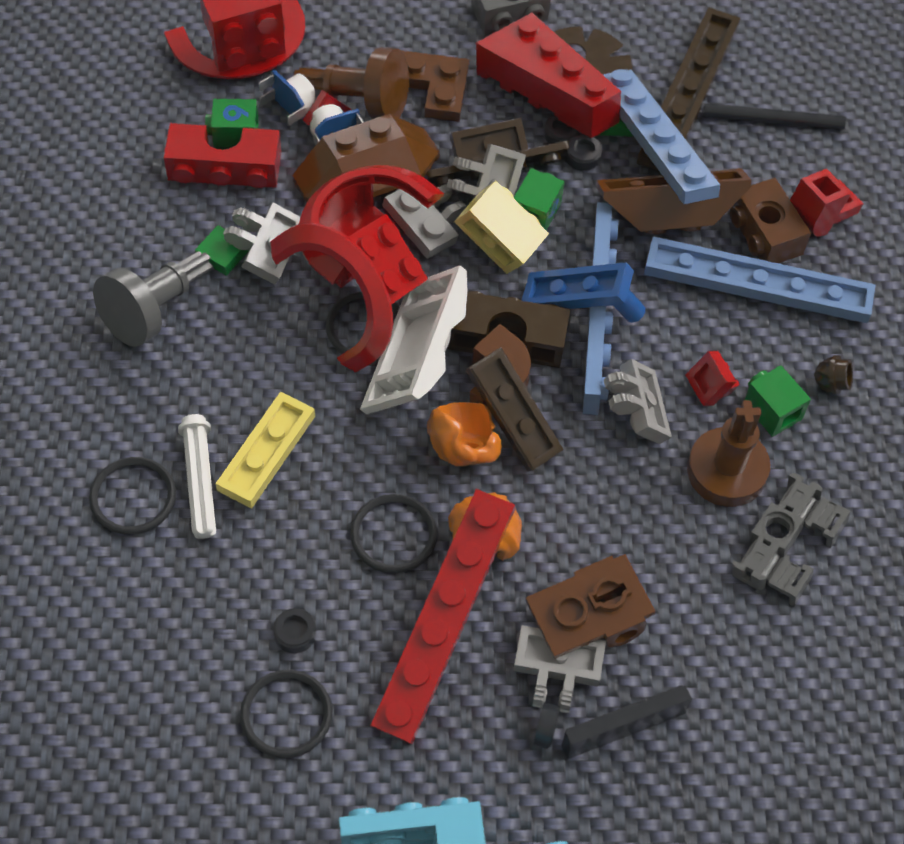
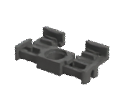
[731,473,850,606]

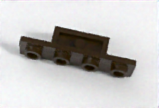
[424,118,570,188]

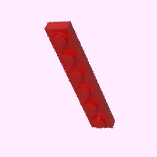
[371,489,516,744]

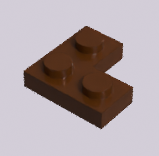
[401,50,470,122]

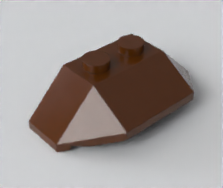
[292,113,440,203]
[596,168,751,235]

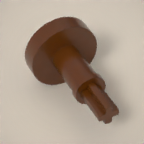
[293,47,409,119]
[687,400,770,507]

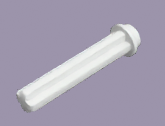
[178,414,216,539]

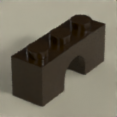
[447,291,570,368]

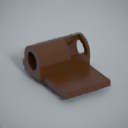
[525,554,656,659]

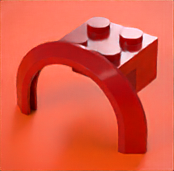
[164,0,306,79]
[299,165,444,288]
[270,213,428,372]

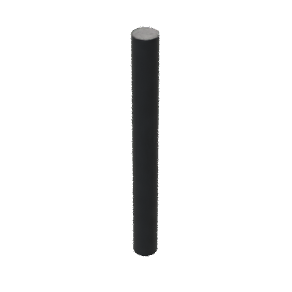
[703,103,846,130]

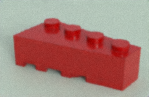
[476,13,621,138]

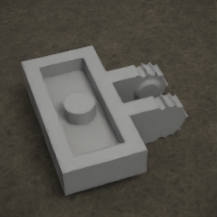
[447,144,526,200]
[382,184,467,259]
[223,202,300,285]
[604,359,672,444]
[513,625,606,713]

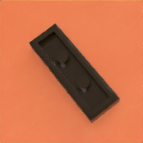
[465,347,564,472]

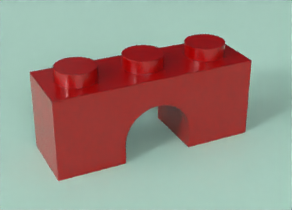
[164,123,282,188]

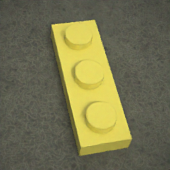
[216,392,315,509]

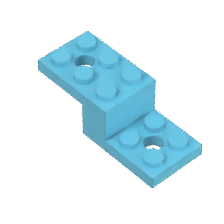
[339,797,568,844]

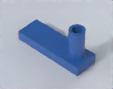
[522,262,646,323]

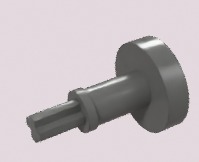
[93,251,213,347]

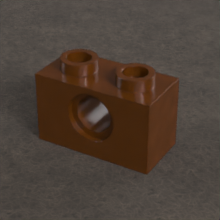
[730,177,811,264]

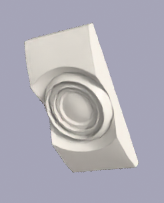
[360,266,467,414]

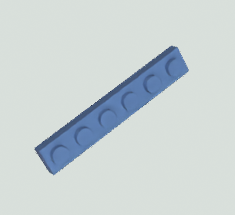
[603,69,720,204]
[583,202,618,415]
[644,236,876,324]

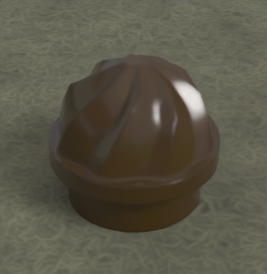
[814,355,853,394]

